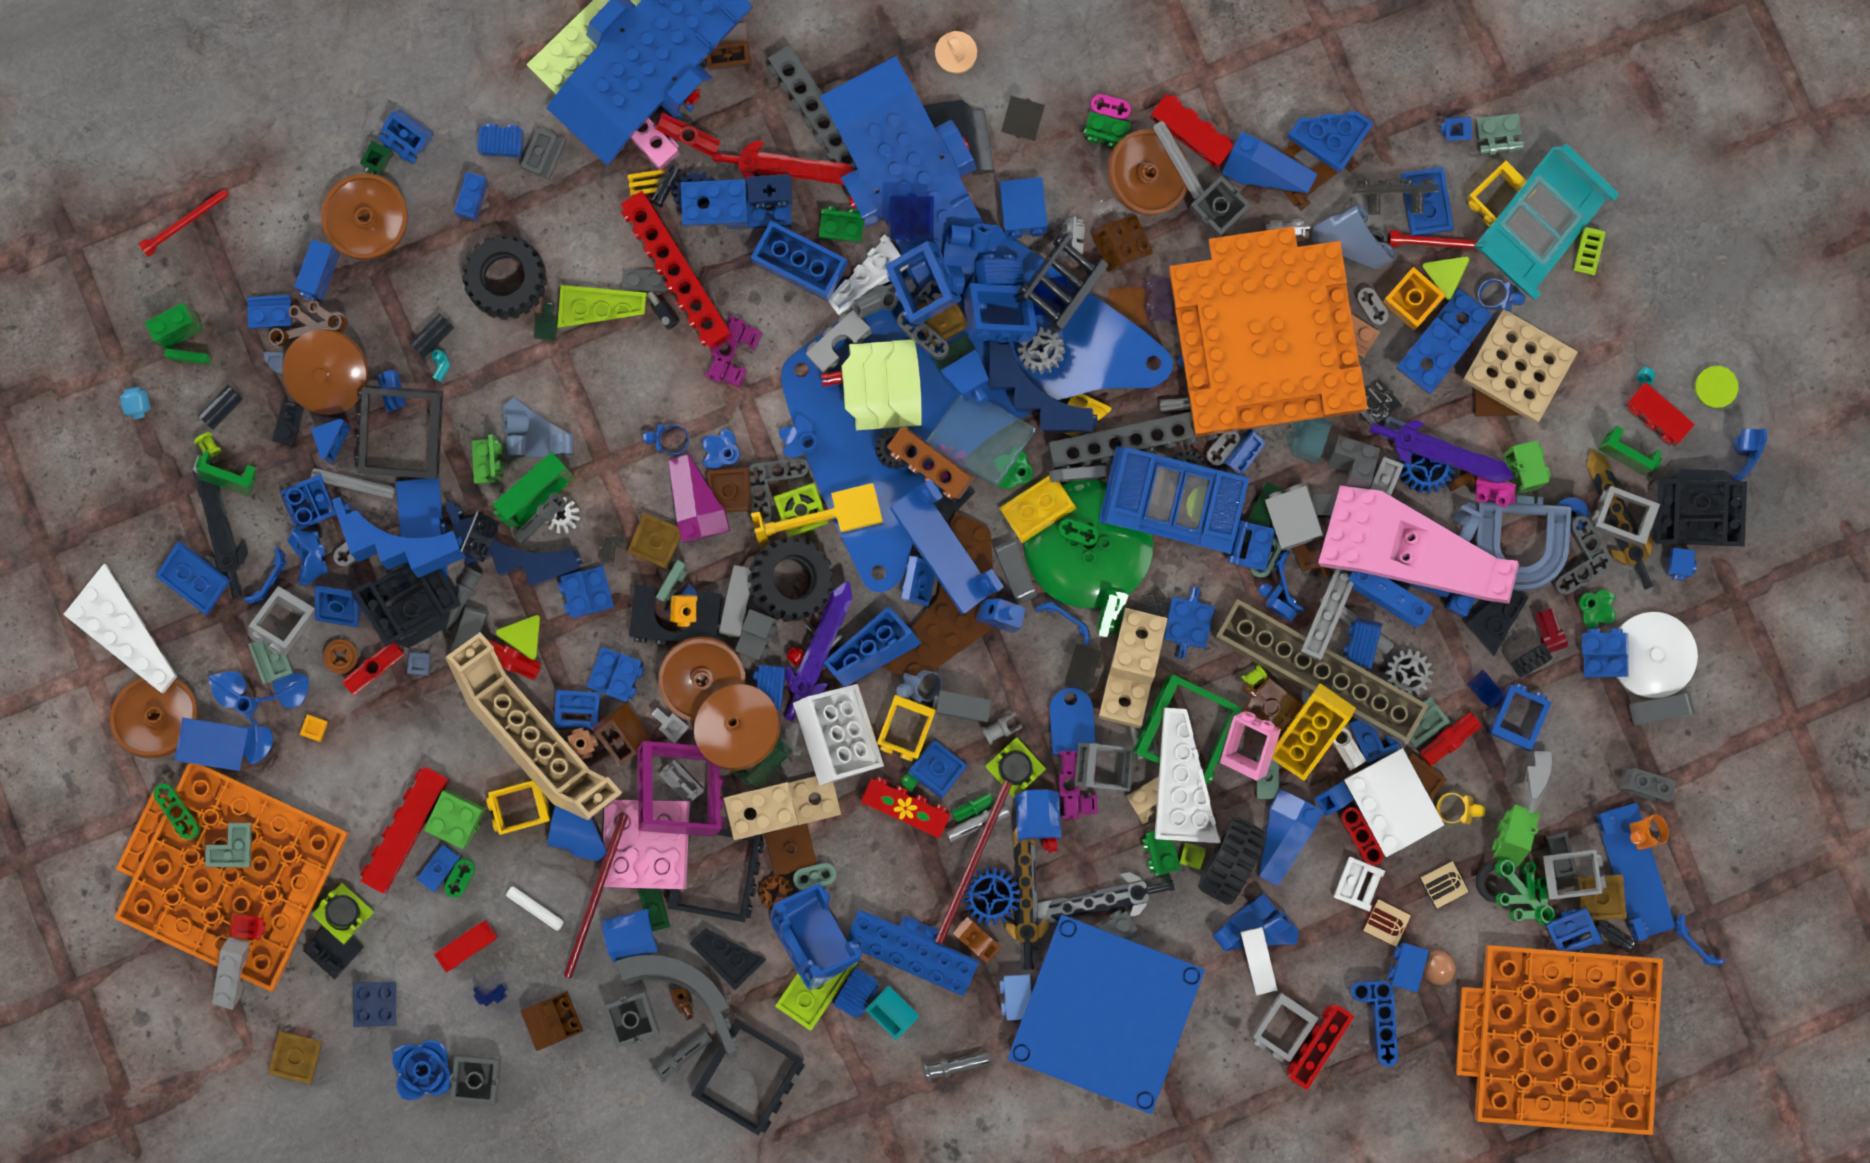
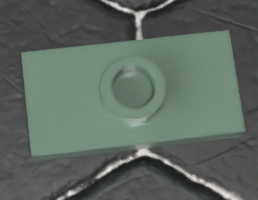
[1256,755,1279,799]

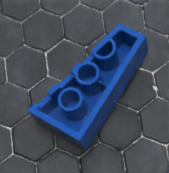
[823,606,922,687]

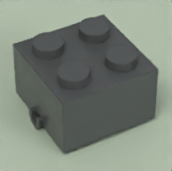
[1189,175,1252,238]
[603,991,660,1048]
[450,1055,502,1105]

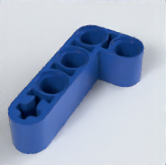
[1349,980,1398,1067]

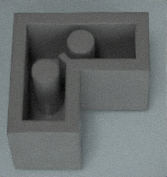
[1328,435,1380,489]
[735,609,778,662]

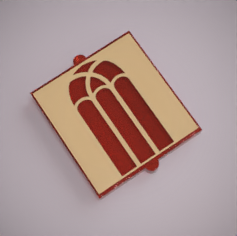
[1362,898,1412,947]

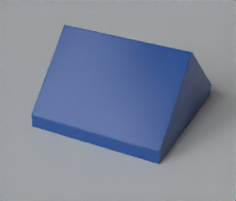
[311,419,351,465]
[315,585,361,627]

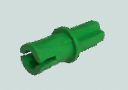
[952,793,994,822]

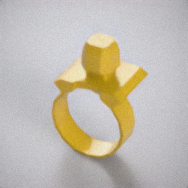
[1436,793,1485,824]

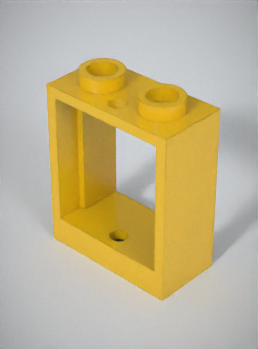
[1466,161,1536,227]
[877,695,936,762]
[486,780,552,835]

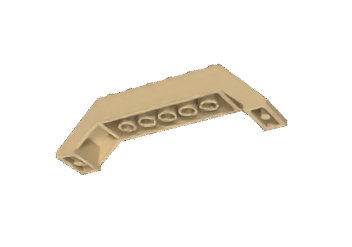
[446,632,622,820]

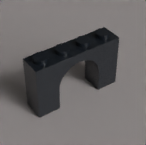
[629,585,722,645]

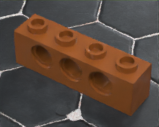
[887,426,975,499]

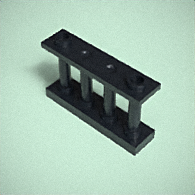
[1015,232,1109,333]

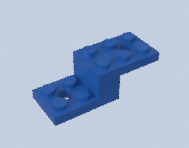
[681,179,792,229]
[1396,288,1493,395]

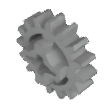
[1018,327,1065,374]
[1385,649,1433,695]

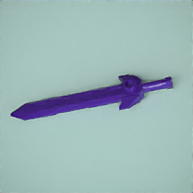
[1369,420,1514,483]
[784,581,853,721]

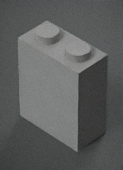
[1265,484,1324,551]

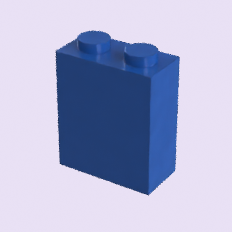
[999,177,1048,239]
[294,239,340,302]

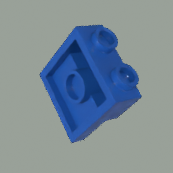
[901,556,935,607]
[558,566,615,619]
[1582,628,1629,678]
[587,647,645,703]

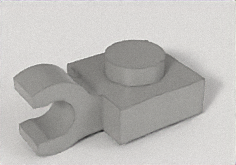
[652,708,689,743]

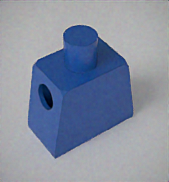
[941,349,989,405]
[976,599,1026,633]

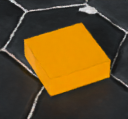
[299,714,328,742]

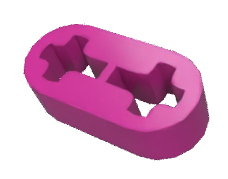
[1090,94,1131,120]

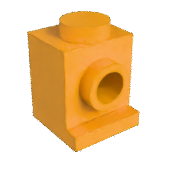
[670,595,697,627]

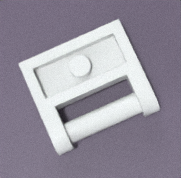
[1333,857,1385,912]

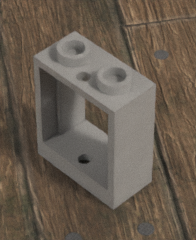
[1591,486,1660,547]
[248,586,315,656]
[1543,849,1606,900]
[1251,993,1318,1063]

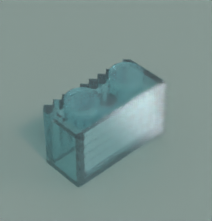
[1291,418,1332,464]

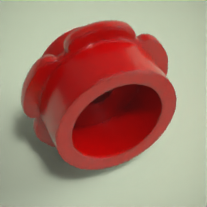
[786,647,805,666]
[1043,838,1058,854]

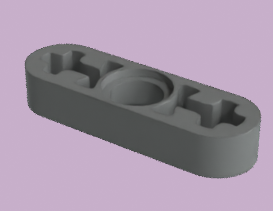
[1049,466,1109,483]

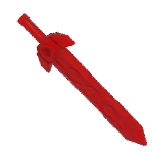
[713,141,855,185]

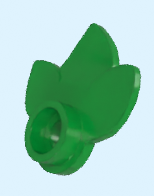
[994,448,1034,489]
[1578,590,1616,629]

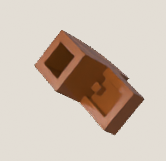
[953,917,1001,963]

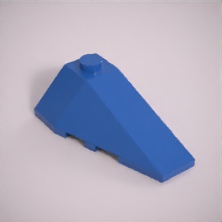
[1222,131,1317,194]
[1258,789,1324,886]

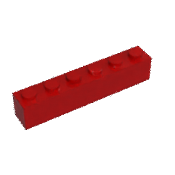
[360,766,450,894]

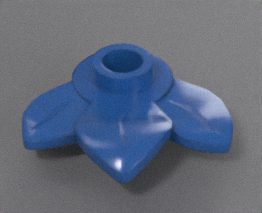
[778,415,819,458]
[702,428,740,469]

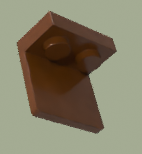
[1091,215,1153,273]

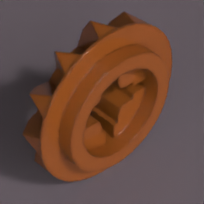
[323,639,358,674]
[759,876,793,910]

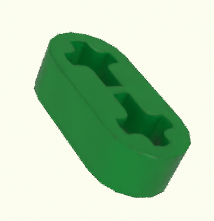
[1058,519,1099,546]
[445,859,476,898]

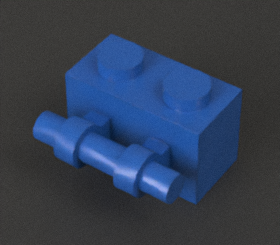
[378,109,434,165]

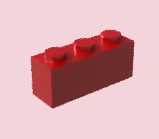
[1625,382,1695,446]

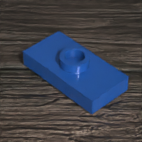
[1224,429,1266,476]
[416,844,461,892]

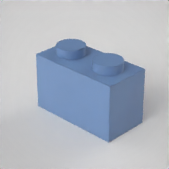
[999,974,1031,1020]

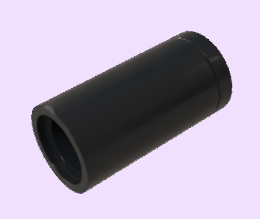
[409,313,454,358]
[198,384,243,430]

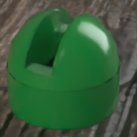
[901,774,917,792]

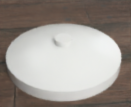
[1616,612,1698,699]

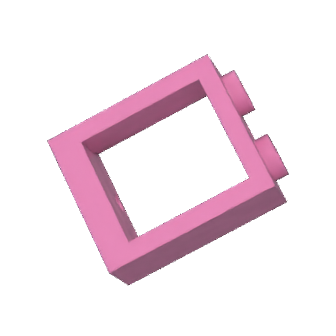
[1220,711,1281,781]

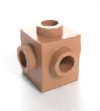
[566,727,599,760]

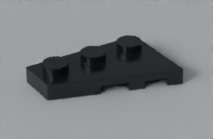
[1465,590,1529,656]
[690,928,766,991]

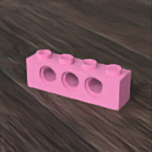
[631,119,680,170]

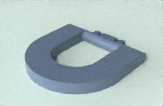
[1477,495,1571,591]

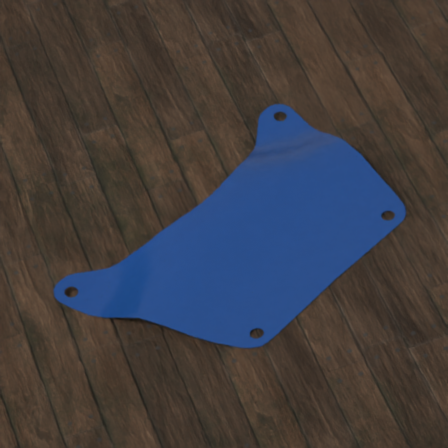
[781,237,1173,593]

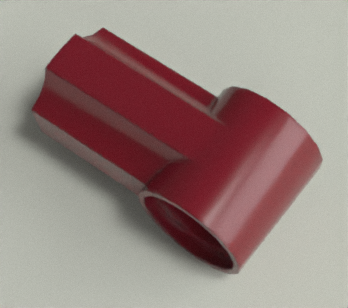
[1534,608,1568,653]

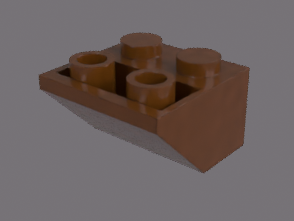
[706,22,752,71]
[591,702,651,766]
[520,991,584,1051]

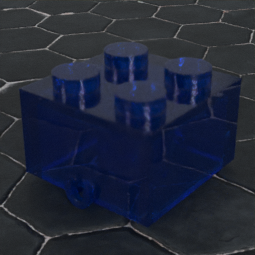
[888,193,934,242]

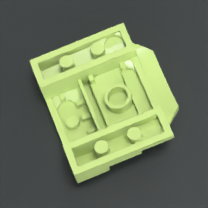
[841,340,921,431]

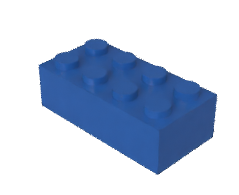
[751,221,848,302]

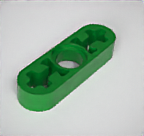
[154,784,200,839]

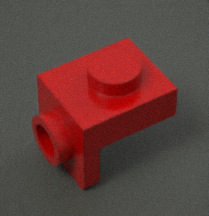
[230,914,266,940]

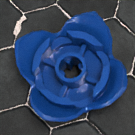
[287,529,328,586]
[392,1040,451,1100]

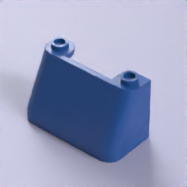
[770,883,862,991]

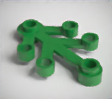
[1495,860,1555,925]

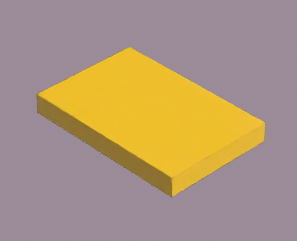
[999,475,1076,543]

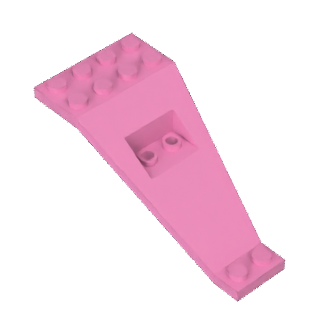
[1318,486,1519,604]

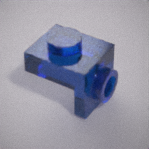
[1467,670,1506,708]
[473,983,510,1007]

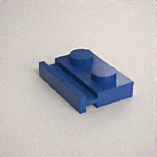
[247,295,293,329]

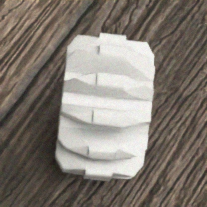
[545,497,580,534]

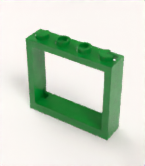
[492,452,575,529]
[1133,674,1242,785]

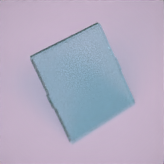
[926,395,1036,486]

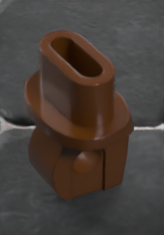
[1447,470,1478,492]
[669,987,694,1021]

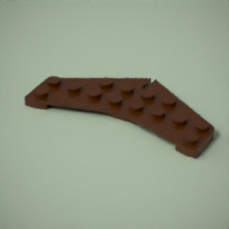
[881,512,995,677]

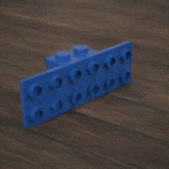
[396,478,449,584]
[846,909,979,996]

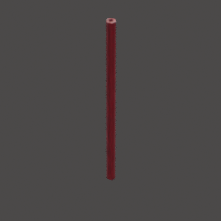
[935,781,1012,944]
[564,812,629,978]

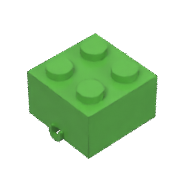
[1503,440,1550,495]
[424,789,486,849]
[1492,804,1540,868]

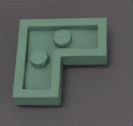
[205,823,252,867]

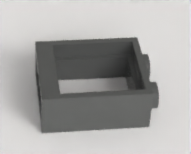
[933,690,992,723]
[1075,743,1134,792]
[1618,768,1677,803]

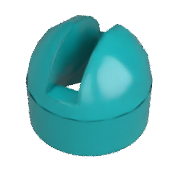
[1637,367,1655,385]

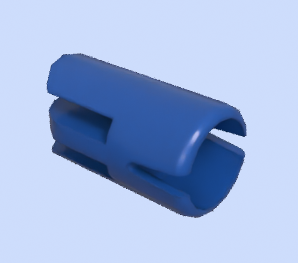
[377,370,407,413]

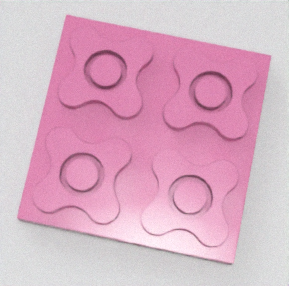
[602,800,690,889]

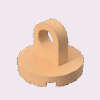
[935,31,977,74]

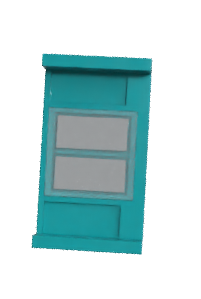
[1474,143,1619,300]

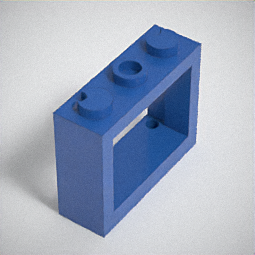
[885,241,962,324]
[963,283,1037,343]

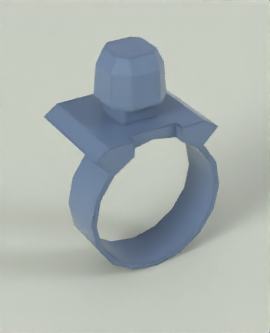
[1453,502,1482,542]
[897,670,942,704]

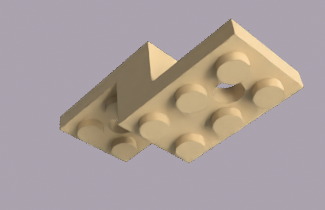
[1098,608,1168,729]
[724,776,841,840]

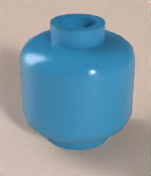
[120,386,151,419]

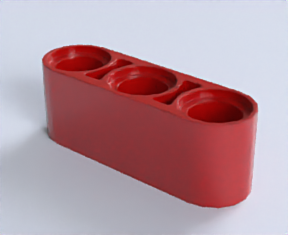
[1340,807,1384,865]
[434,920,498,973]

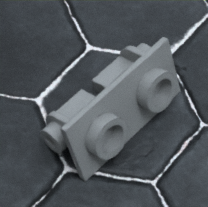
[1061,217,1085,263]
[1265,219,1310,242]
[659,759,704,804]

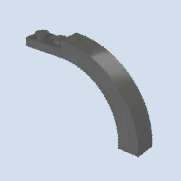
[616,955,739,1060]

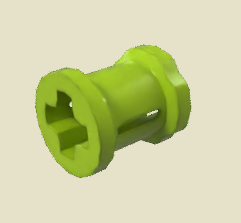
[194,432,222,458]
[1241,665,1268,690]

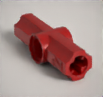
[654,112,720,157]
[487,639,542,681]
[342,644,405,696]
[1419,712,1482,767]

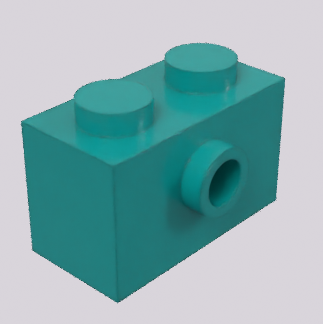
[865,986,920,1041]

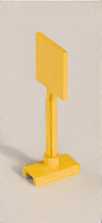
[751,483,883,551]

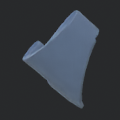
[1311,204,1396,269]
[503,397,573,457]

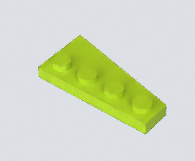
[557,285,647,328]

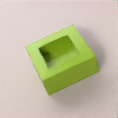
[1179,842,1206,870]

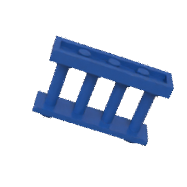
[1348,571,1434,629]

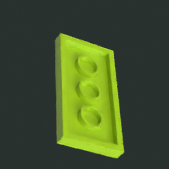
[775,962,858,1031]

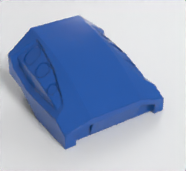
[280,474,337,530]
[1015,789,1061,842]
[603,909,659,963]

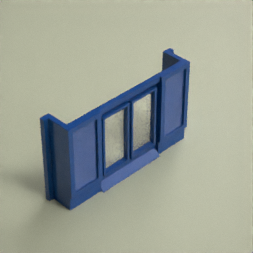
[1098,447,1249,555]

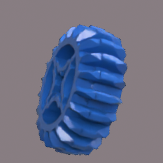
[1398,437,1455,495]
[962,867,1020,926]

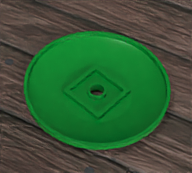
[1024,480,1153,609]

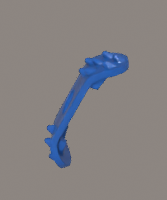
[244,546,287,604]
[1274,550,1305,613]
[1035,602,1091,646]
[1675,914,1726,966]

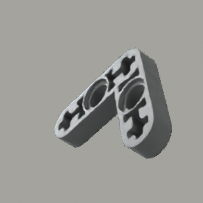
[897,280,949,360]
[749,458,809,524]
[1553,516,1612,594]

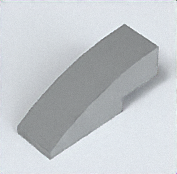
[719,565,751,637]
[1524,751,1552,813]

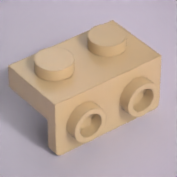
[1126,776,1159,824]

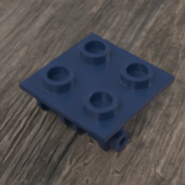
[353,982,396,1027]

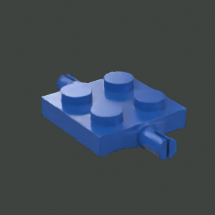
[1163,586,1215,660]

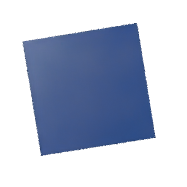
[908,739,968,799]

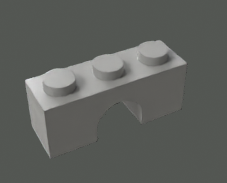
[806,310,872,374]
[212,936,250,1010]

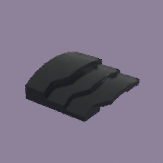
[923,100,994,176]
[1656,469,1747,547]
[351,561,461,648]

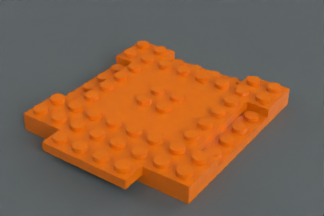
[1169,226,1368,437]
[114,763,350,992]
[1456,945,1663,1135]

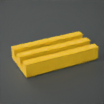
[628,169,667,197]

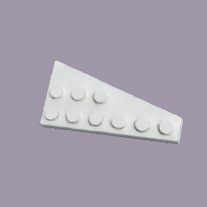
[63,564,177,693]
[1155,708,1221,843]

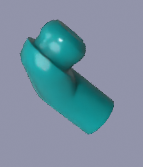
[432,349,450,382]

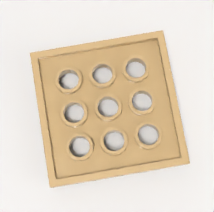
[1462,309,1578,424]

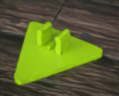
[1423,257,1470,300]
[496,615,540,660]

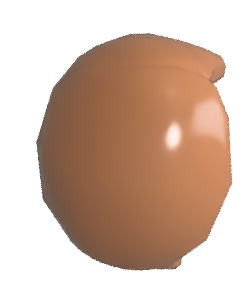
[1423,950,1456,985]

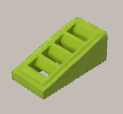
[1573,227,1606,276]

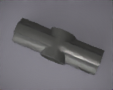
[852,277,917,319]

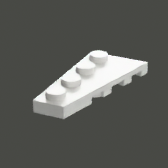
[829,234,908,317]

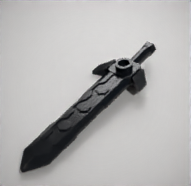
[193,454,248,598]

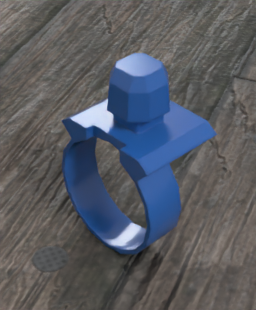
[1478,279,1526,312]
[643,424,689,456]
[1258,583,1297,622]

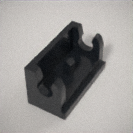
[934,486,975,522]

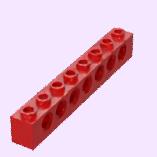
[621,191,733,350]

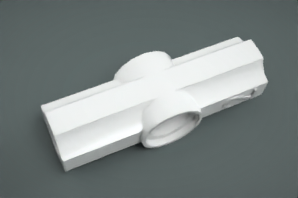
[1332,727,1366,770]

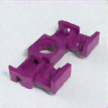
[704,316,763,388]
[1058,751,1098,819]

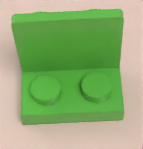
[472,435,504,484]

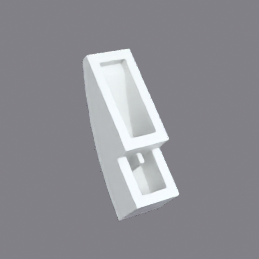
[1241,927,1277,995]

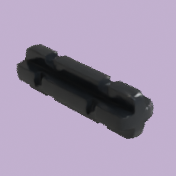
[1595,920,1635,952]

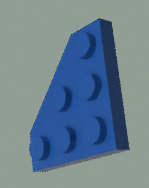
[1287,111,1374,173]

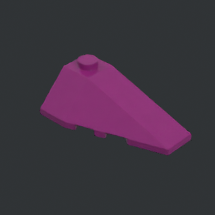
[668,454,731,543]

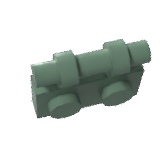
[1475,114,1524,155]

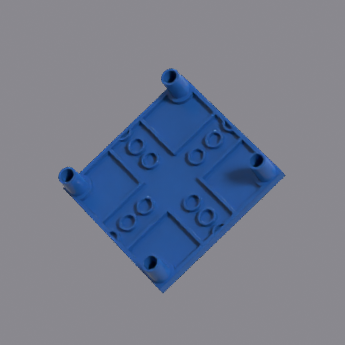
[1007,914,1205,1115]

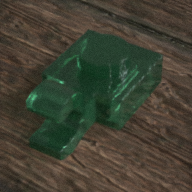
[534,302,558,342]

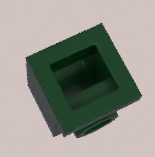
[360,140,394,176]

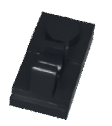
[272,400,305,447]

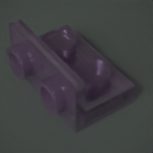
[1146,275,1176,322]

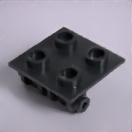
[460,511,500,562]
[303,927,364,980]

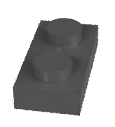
[623,270,667,293]

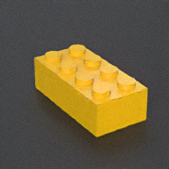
[1272,683,1356,781]

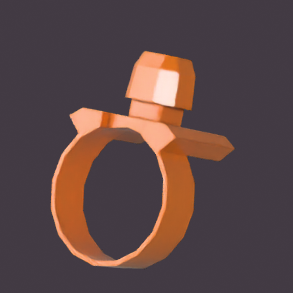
[1629,814,1669,851]

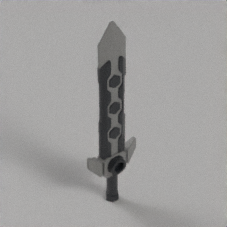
[1038,872,1175,924]

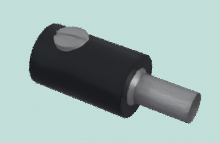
[647,291,680,330]

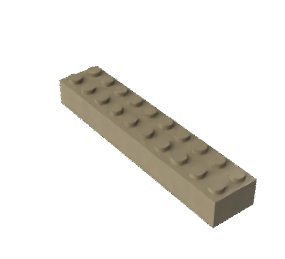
[1215,599,1429,746]

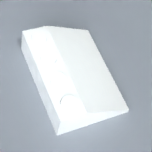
[793,684,884,786]
[1345,748,1444,857]

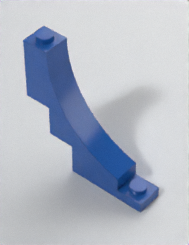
[332,497,466,578]

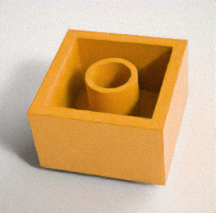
[1382,267,1445,331]

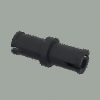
[650,163,681,207]

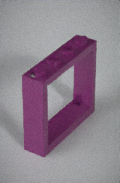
[637,741,724,837]

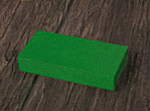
[164,348,213,366]

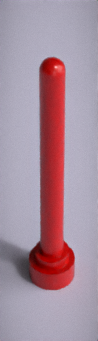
[138,190,229,258]
[1388,230,1478,249]

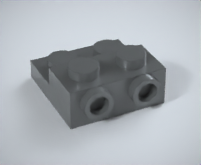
[1093,910,1148,947]

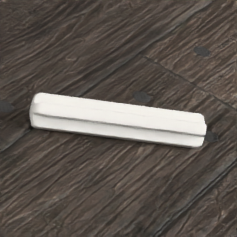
[506,887,564,931]

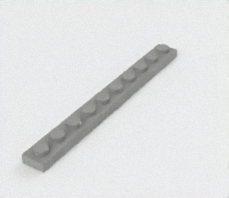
[1301,457,1404,661]

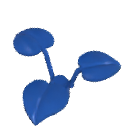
[209,671,309,764]

